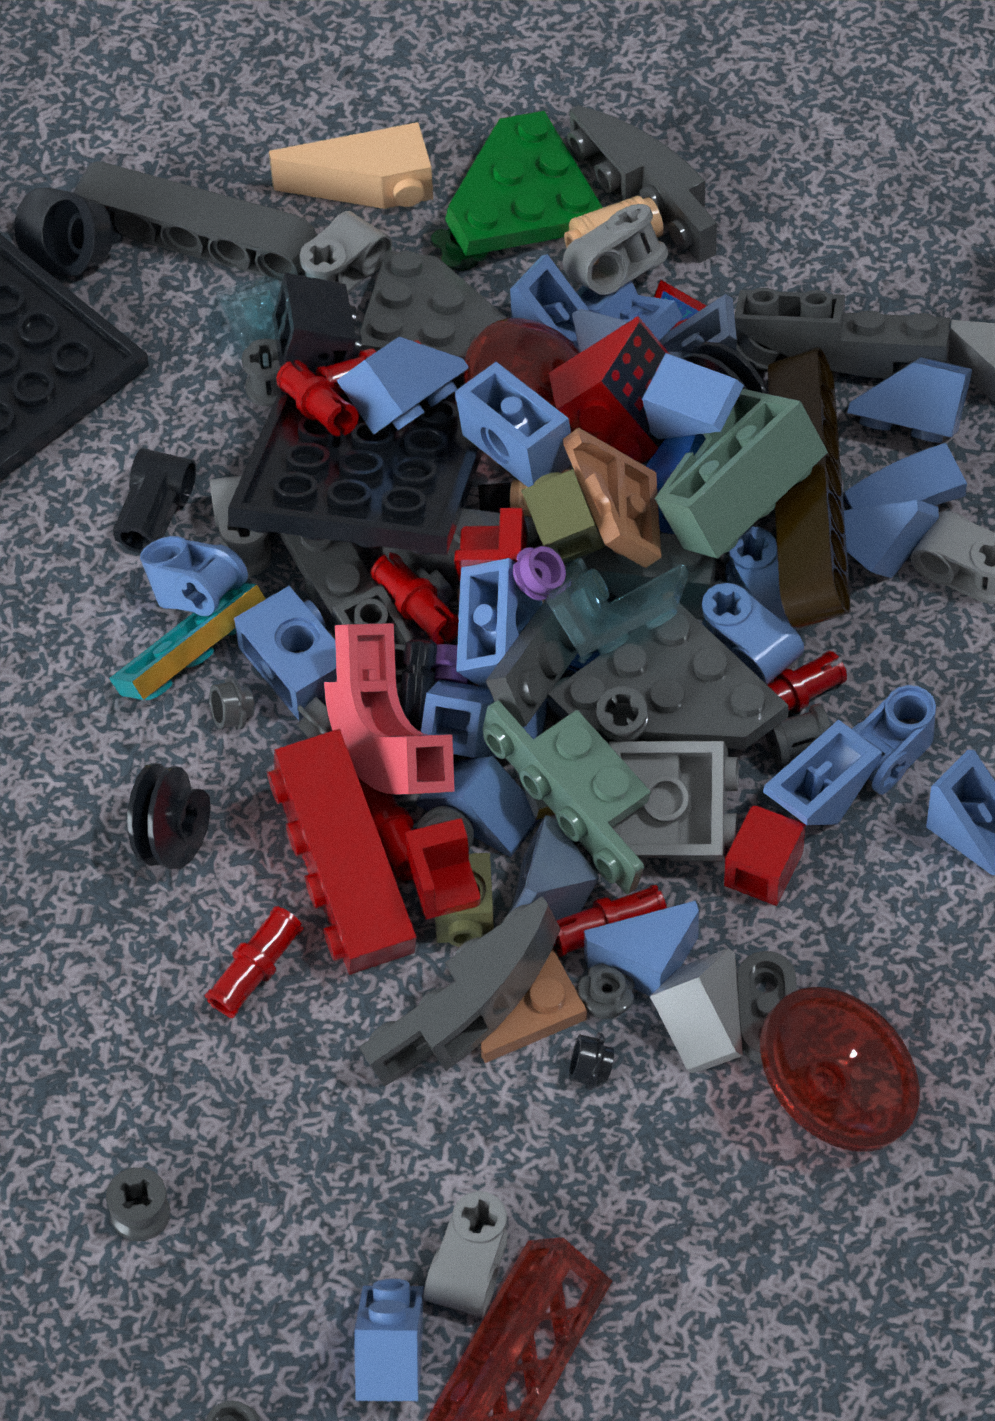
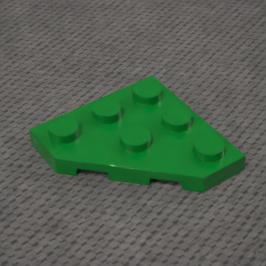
[445,111,603,256]

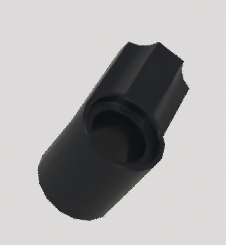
[113,448,196,553]

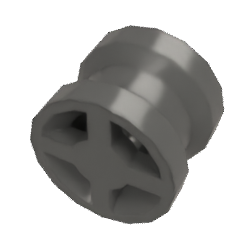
[106,1167,171,1241]

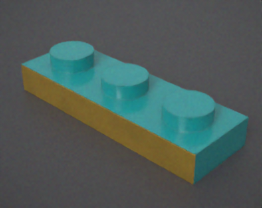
[109,583,266,700]

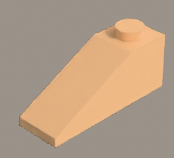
[269,122,433,209]

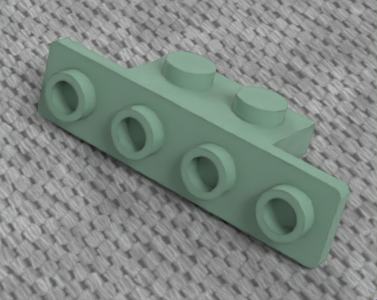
[482,700,651,894]

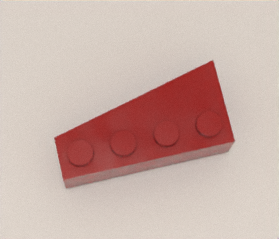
[267,729,417,975]

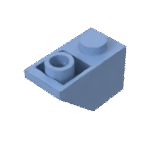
[336,337,469,434]
[847,357,972,443]
[421,679,548,758]
[354,1279,424,1401]

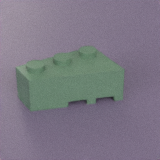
[655,389,828,558]

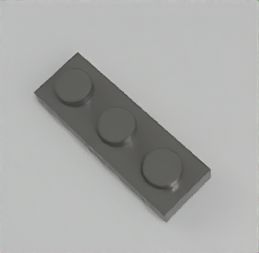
[486,594,585,727]

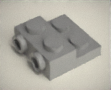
[609,741,739,862]

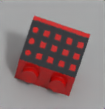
[549,316,669,464]

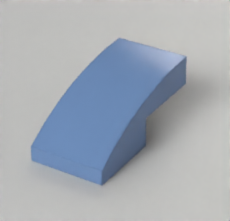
[576,281,682,341]
[844,443,967,509]

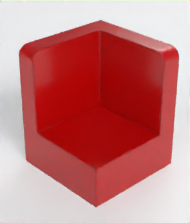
[454,508,528,580]
[724,806,806,906]
[405,818,481,920]

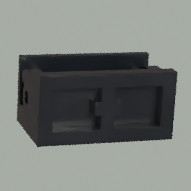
[272,273,362,374]

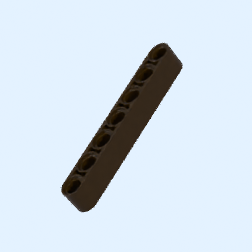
[768,347,851,630]

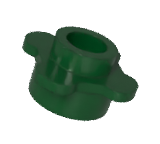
[431,228,490,271]

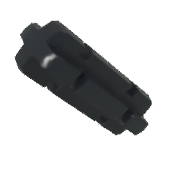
[400,639,437,732]

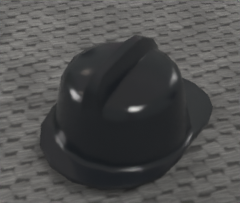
[14,188,123,276]

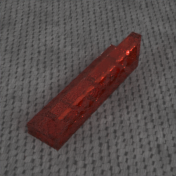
[426,1237,612,1421]

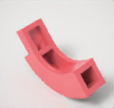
[324,623,455,794]

